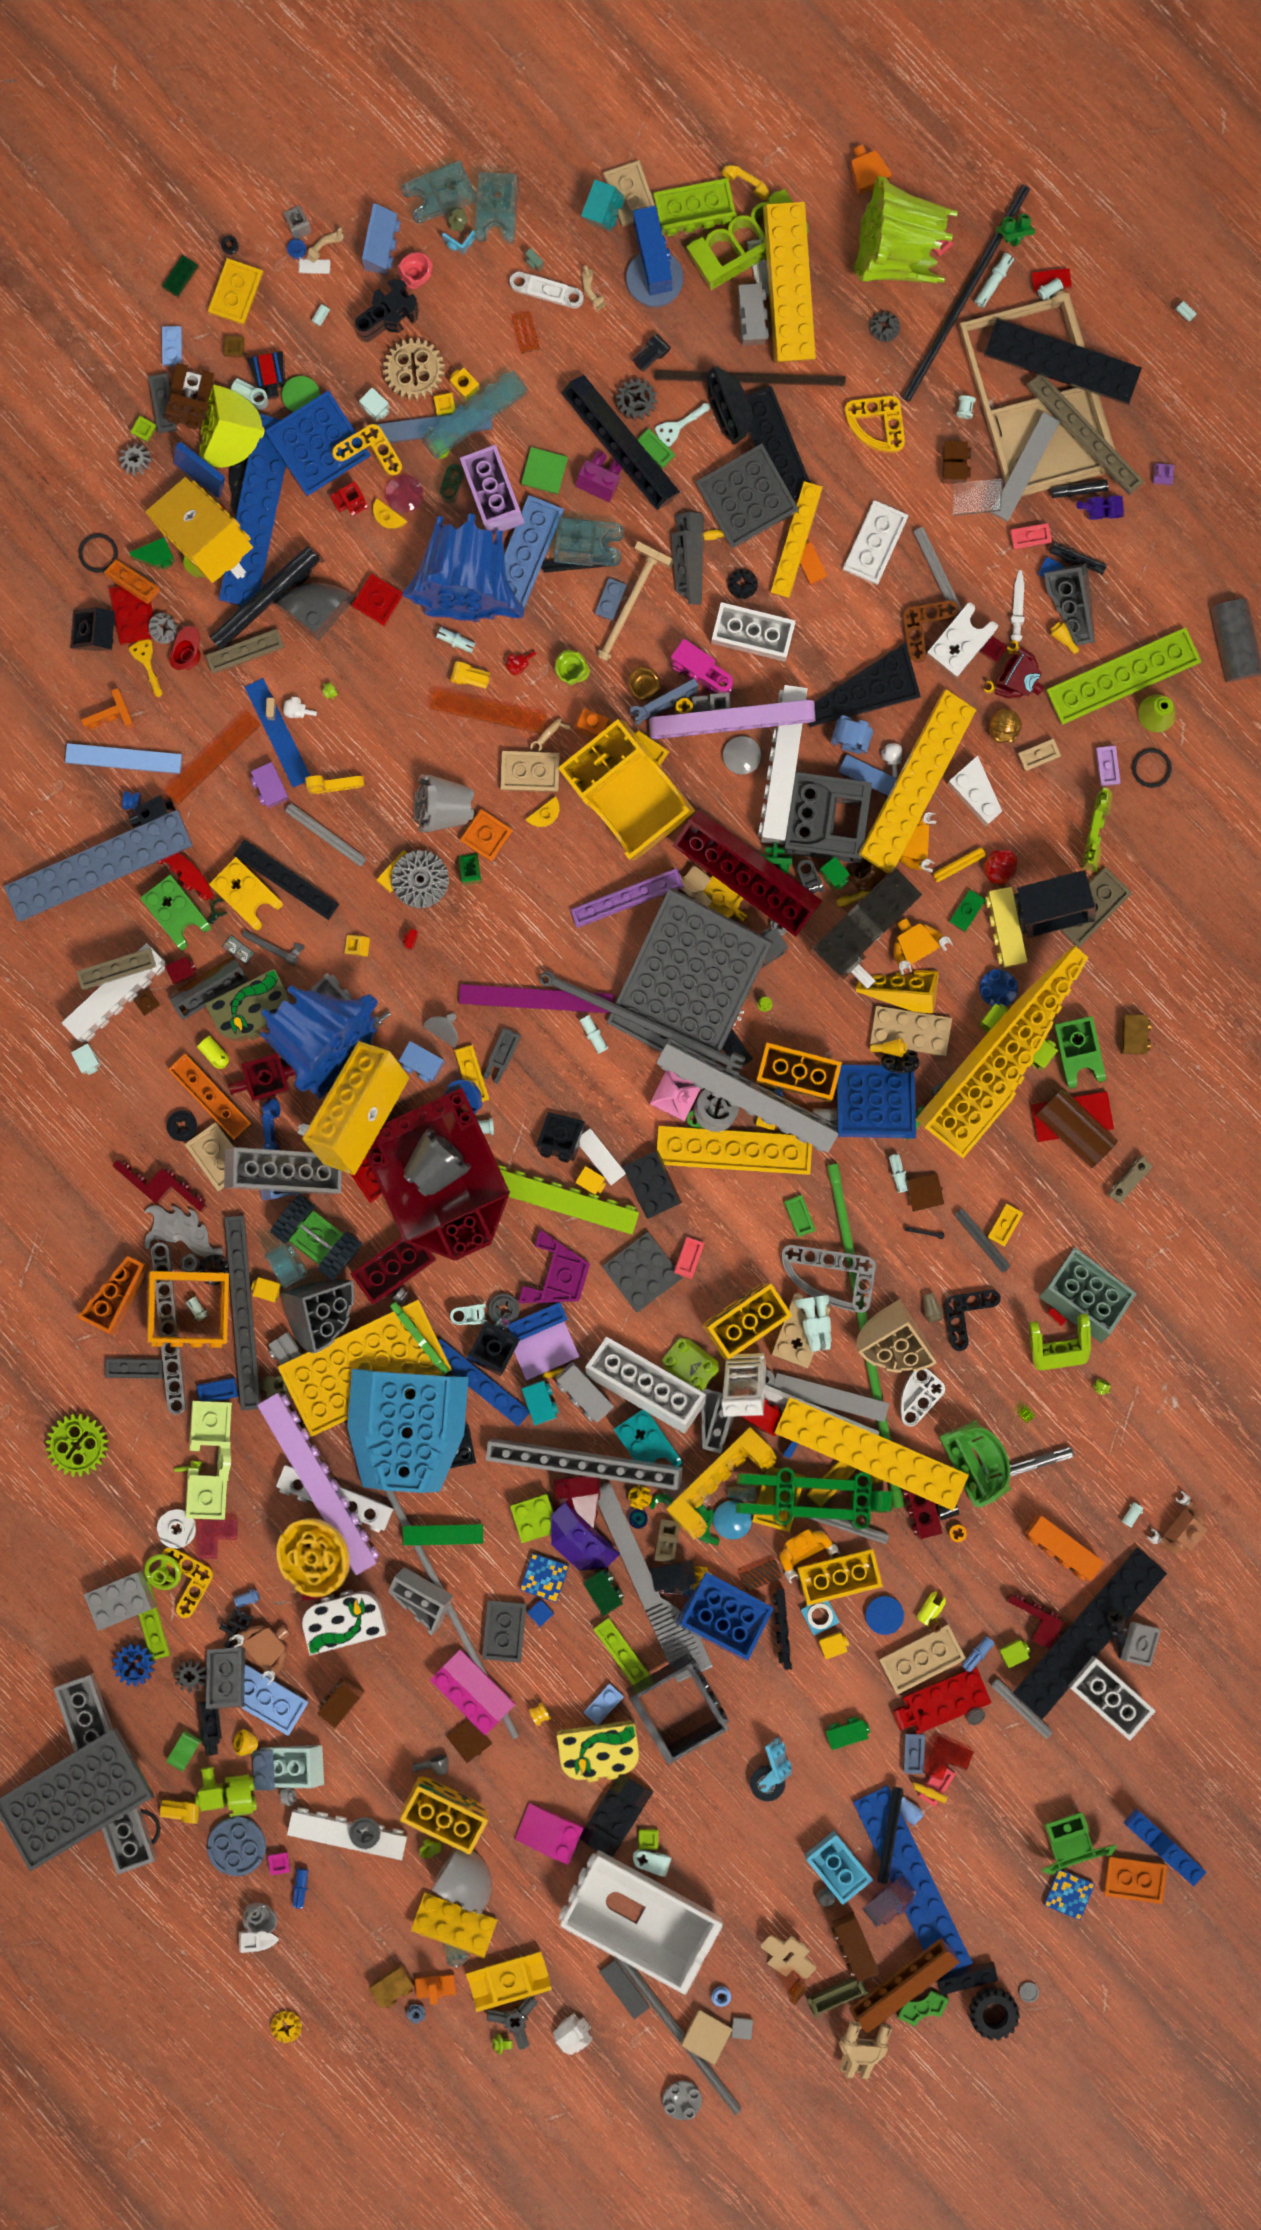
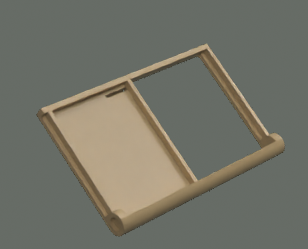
[959,291,1116,497]

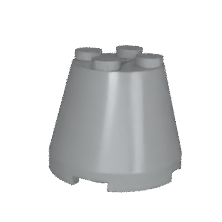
[414,774,474,833]

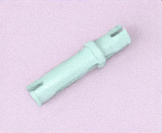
[974,253,1015,308]

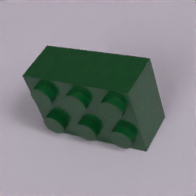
[582,1567,624,1617]

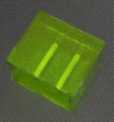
[1017,1406,1035,1424]

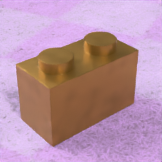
[1121,1015,1151,1055]
[368,1964,415,2009]

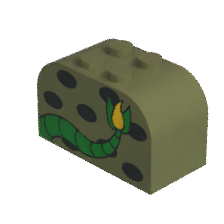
[205,969,292,1042]

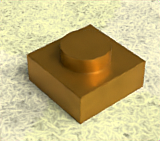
[224,336,245,358]

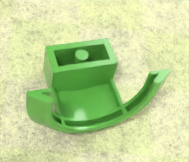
[1041,1812,1117,1875]

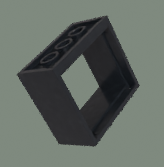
[1014,870,1095,939]
[626,1654,729,1765]

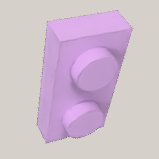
[1096,746,1120,787]

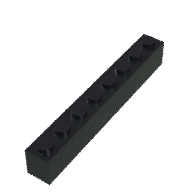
[561,375,680,510]

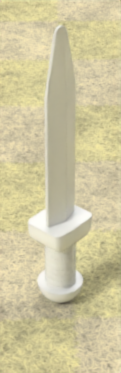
[1010,570,1025,642]

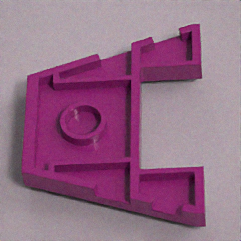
[518,1230,590,1303]

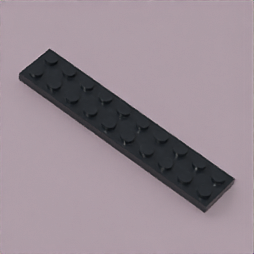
[1011,1548,1167,1720]

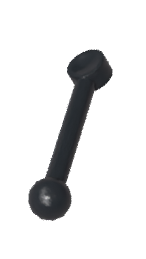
[905,1227,945,1239]

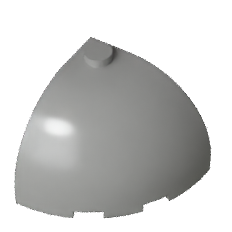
[432,1847,492,1914]

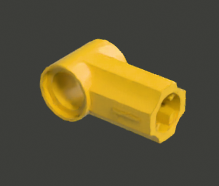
[450,661,491,689]
[160,1799,200,1824]

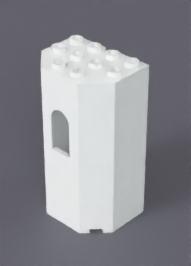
[559,1850,723,1995]

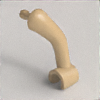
[307,228,344,263]
[582,265,606,310]
[530,719,570,752]

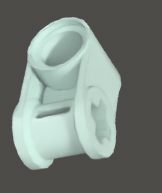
[450,1304,487,1325]
[633,1849,672,1877]

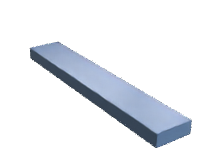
[65,743,182,774]

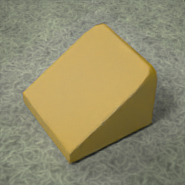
[344,935,370,957]

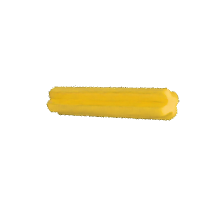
[933,847,986,882]

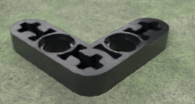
[944,1290,1001,1351]

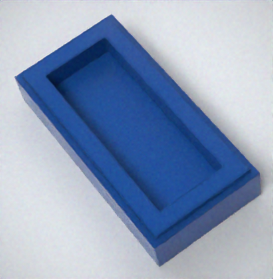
[196,1378,239,1402]

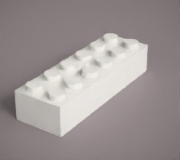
[62,943,167,1043]
[586,1337,706,1434]

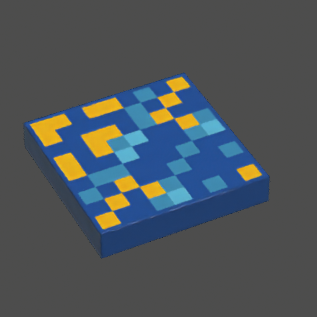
[520,1553,569,1603]
[1043,1870,1095,1920]

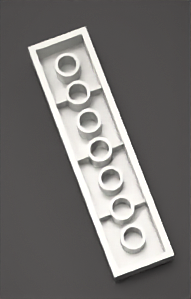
[758,685,808,845]

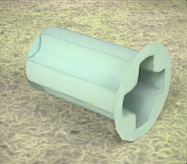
[1176,299,1197,322]
[312,303,331,327]

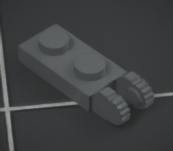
[483,1028,521,1084]

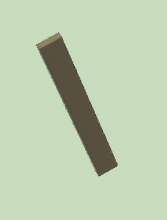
[1026,375,1144,495]

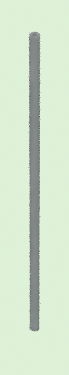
[384,1490,519,1739]

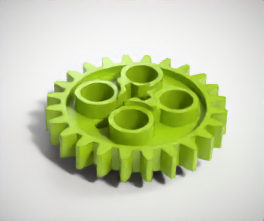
[45,1414,109,1477]

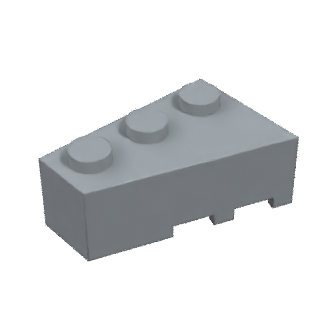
[738,283,769,346]
[701,1388,735,1454]

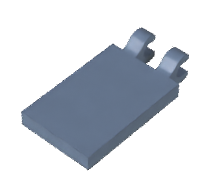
[630,678,698,725]

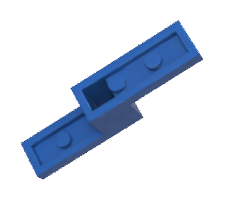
[1123,1809,1207,1887]

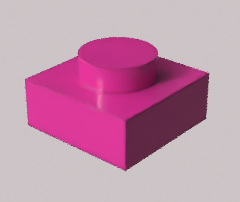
[268,1852,291,1875]

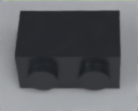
[650,1560,697,1594]

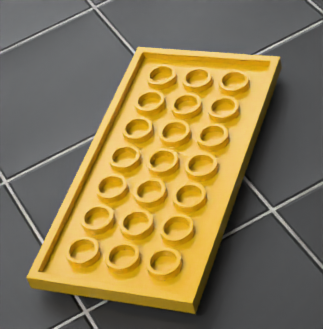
[278,1299,452,1437]

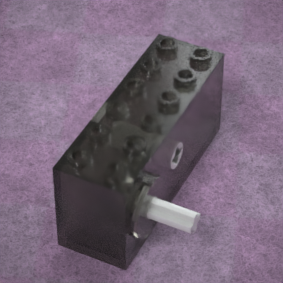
[809,867,923,989]

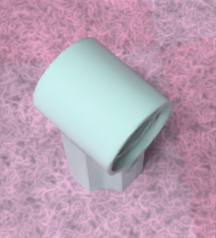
[231,378,269,410]

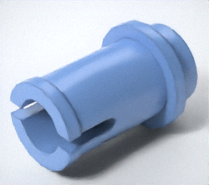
[234,1589,260,1608]

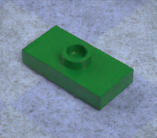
[949,890,985,932]

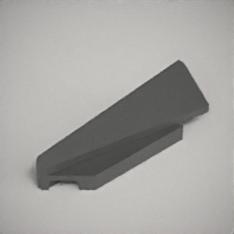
[671,512,704,605]

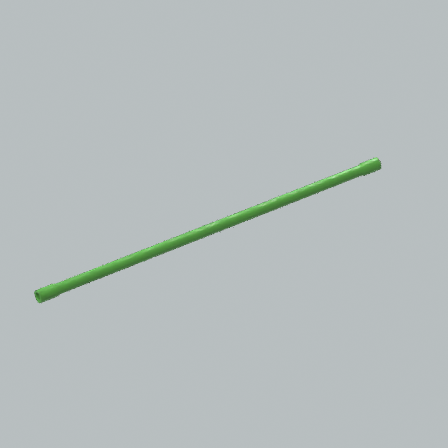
[827,1164,904,1508]

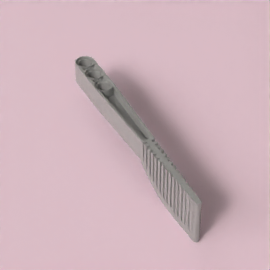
[597,1481,713,1683]

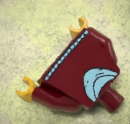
[983,640,1044,699]

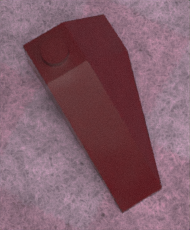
[553,1476,601,1528]

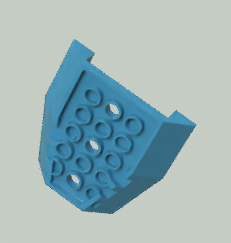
[347,1369,469,1493]

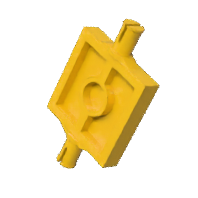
[702,876,747,922]

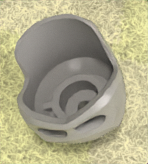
[243,1902,277,1934]

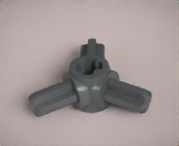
[486,1996,538,2049]

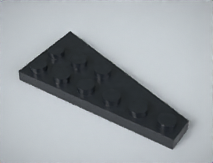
[808,642,921,728]

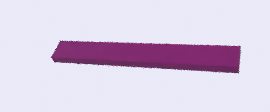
[459,984,614,1014]

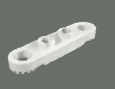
[510,272,584,309]

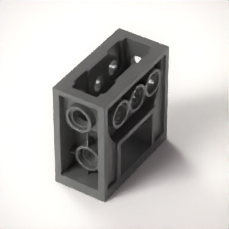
[784,772,872,864]

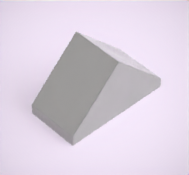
[283,205,312,239]

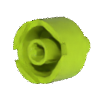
[225,1774,257,1817]

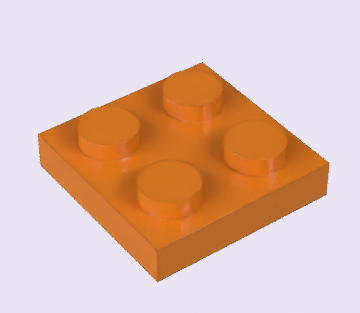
[460,809,513,863]

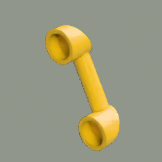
[721,166,770,200]

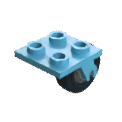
[750,1737,792,1802]

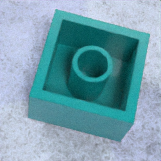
[581,180,625,232]
[522,1380,559,1426]

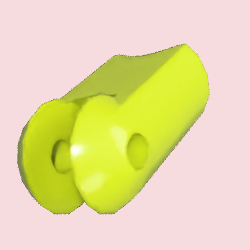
[197,1036,229,1069]
[916,1592,946,1626]

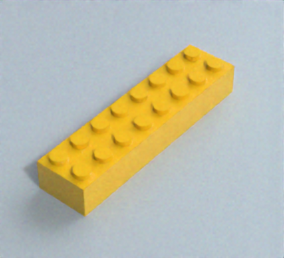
[763,202,816,363]

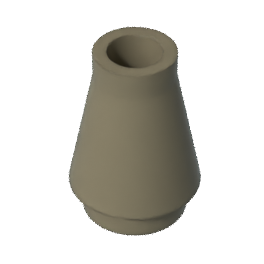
[923,1293,944,1323]

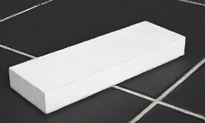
[580,1129,626,1185]

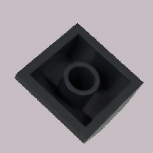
[70,607,115,651]
[466,1322,520,1377]

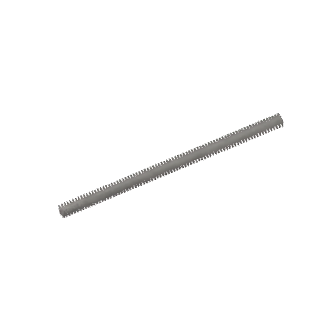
[614,1957,742,2116]

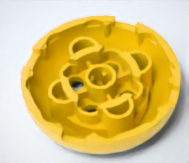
[277,1518,350,1597]

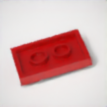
[109,586,154,646]

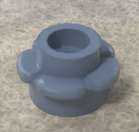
[406,2004,426,2024]

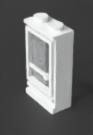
[722,1353,766,1417]

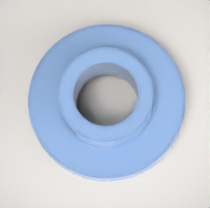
[712,1986,731,2007]

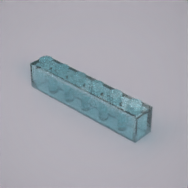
[422,370,528,459]

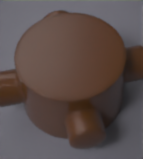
[928,1618,942,1633]

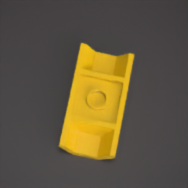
[466,1951,552,2012]

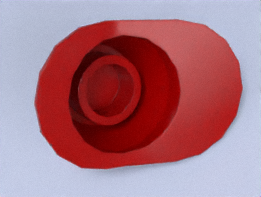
[169,626,201,670]

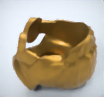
[628,666,663,702]
[989,708,1022,743]

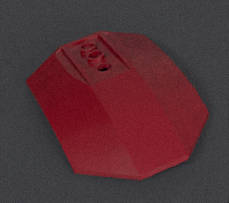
[366,1088,510,1261]

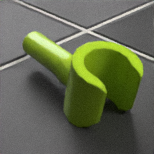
[174,1461,202,1472]

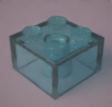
[264,1243,308,1289]

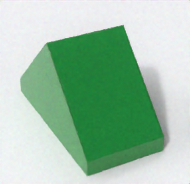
[459,853,482,886]

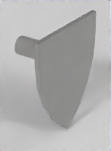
[423,1013,458,1048]

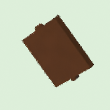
[906,1173,944,1212]
[446,1719,492,1763]

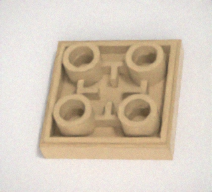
[680,2010,733,2065]

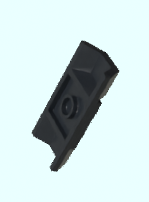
[580,1774,653,1857]

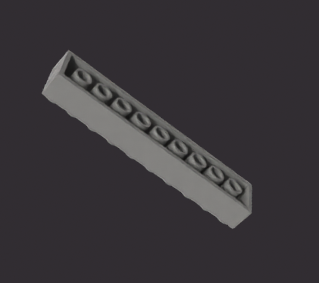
[53,1673,157,1875]

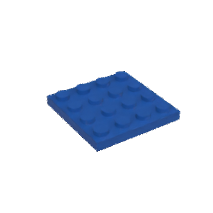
[264,390,371,497]
[837,1065,916,1138]

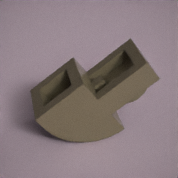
[655,1519,680,1563]

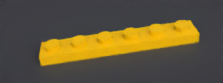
[771,481,823,599]

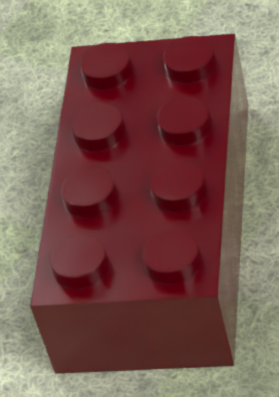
[350,1237,437,1306]

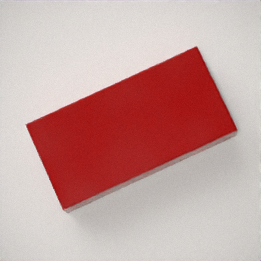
[1031,268,1072,293]

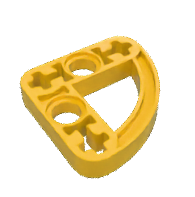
[845,396,905,453]

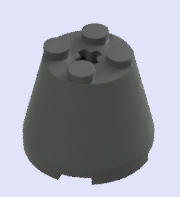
[403,1128,471,1196]

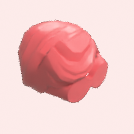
[397,253,433,289]

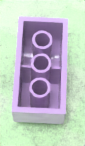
[460,445,525,535]

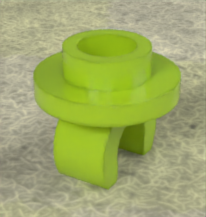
[492,2034,512,2054]

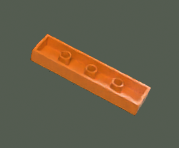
[168,1053,252,1140]

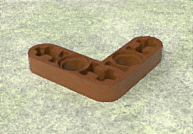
[904,601,960,663]

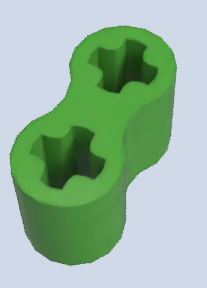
[166,1731,201,1772]

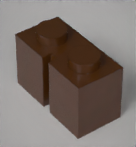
[943,441,971,484]

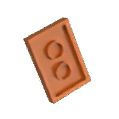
[1104,1856,1168,1904]

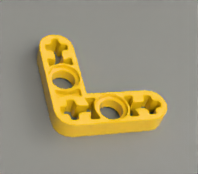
[331,424,402,476]
[305,776,365,794]
[162,1547,214,1618]

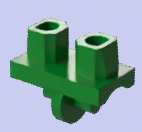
[996,213,1035,247]
[758,842,792,874]

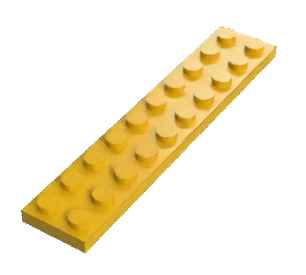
[858,689,976,874]
[774,1397,969,1511]

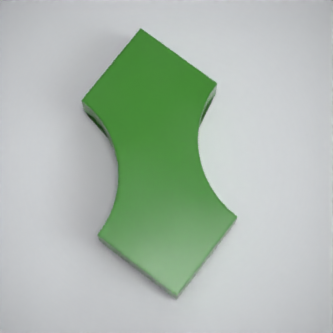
[897,1990,949,2026]

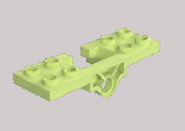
[185,1401,232,1520]

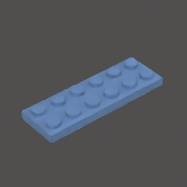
[504,495,564,609]

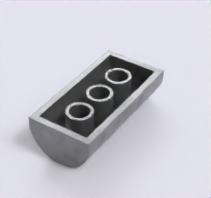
[1210,599,1261,683]

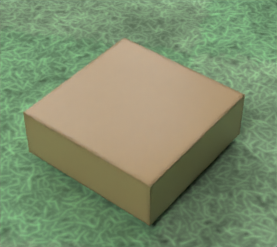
[266,698,276,720]

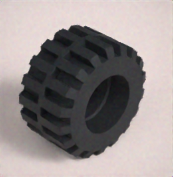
[969,1987,1020,2041]

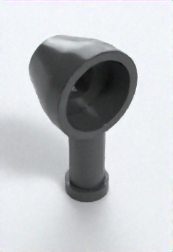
[412,1755,449,1776]

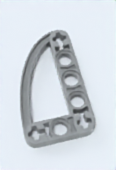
[782,1245,876,1313]

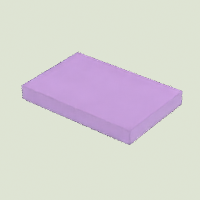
[514,1322,580,1380]

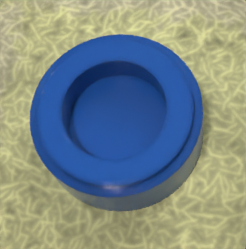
[287,239,307,260]

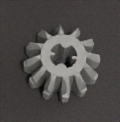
[119,443,152,477]

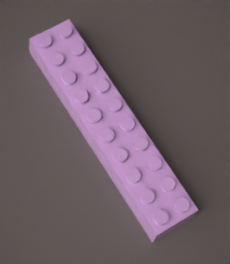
[257,1393,380,1575]

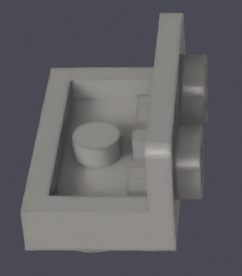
[310,973,353,1000]

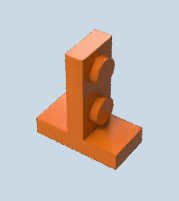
[81,688,135,730]
[415,1974,456,2005]

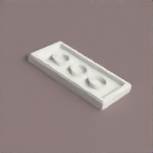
[843,500,909,585]

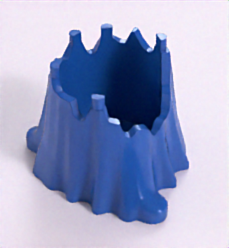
[402,514,524,622]
[260,985,378,1099]

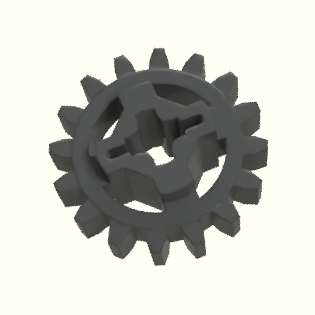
[616,378,657,421]

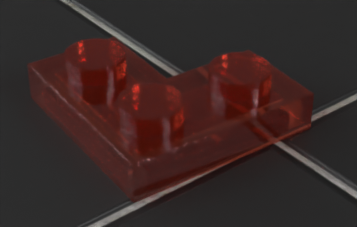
[923,1736,974,1781]

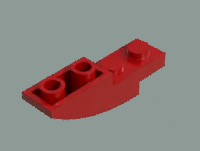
[157,853,215,901]

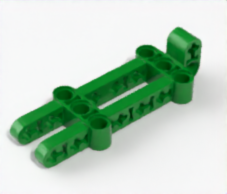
[736,1468,893,1530]

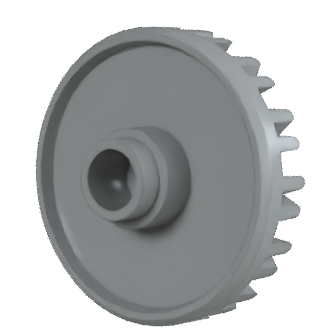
[391,850,449,908]

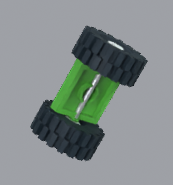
[270,1194,362,1281]

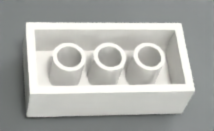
[711,602,796,662]

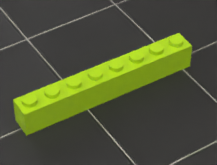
[498,1165,639,1235]

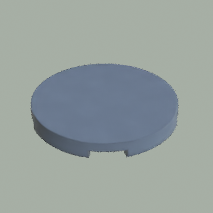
[626,254,683,308]
[207,1816,266,1876]

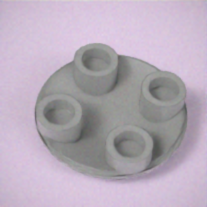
[723,736,761,775]
[663,2081,702,2120]

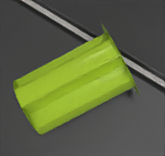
[757,997,772,1012]

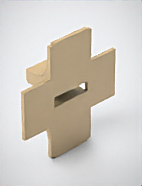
[677,866,712,907]
[760,1935,817,1979]

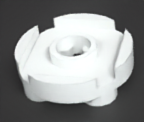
[157,1509,197,1548]

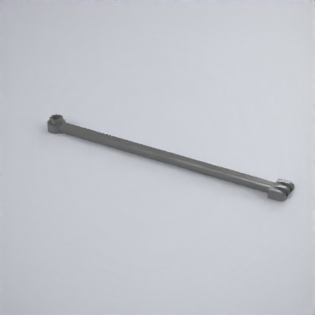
[539,970,745,1076]

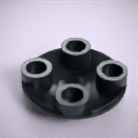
[881,1050,920,1073]

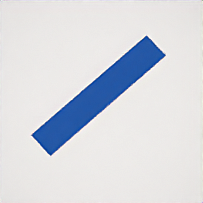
[245,678,310,788]

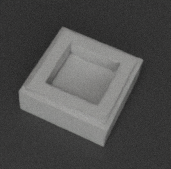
[731,2017,753,2040]

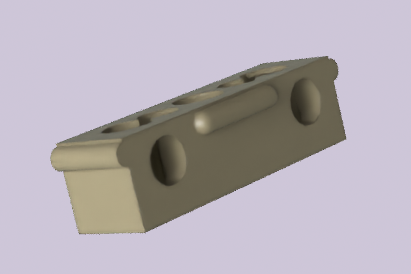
[1106,1156,1153,1204]

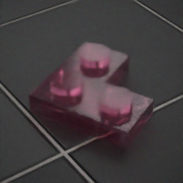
[197,1519,238,1559]

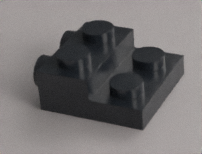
[536,1112,585,1163]

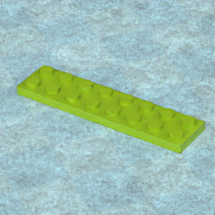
[1046,627,1202,725]

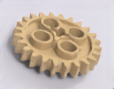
[383,338,445,401]

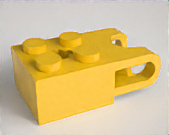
[209,857,283,931]

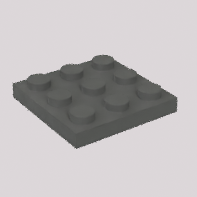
[602,1232,683,1313]

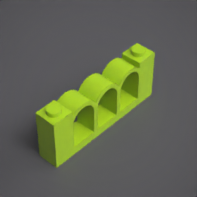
[686,189,809,290]

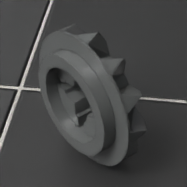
[870,311,900,342]
[488,1294,519,1325]
[349,1817,380,1849]

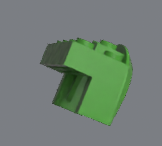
[940,1420,1011,1508]

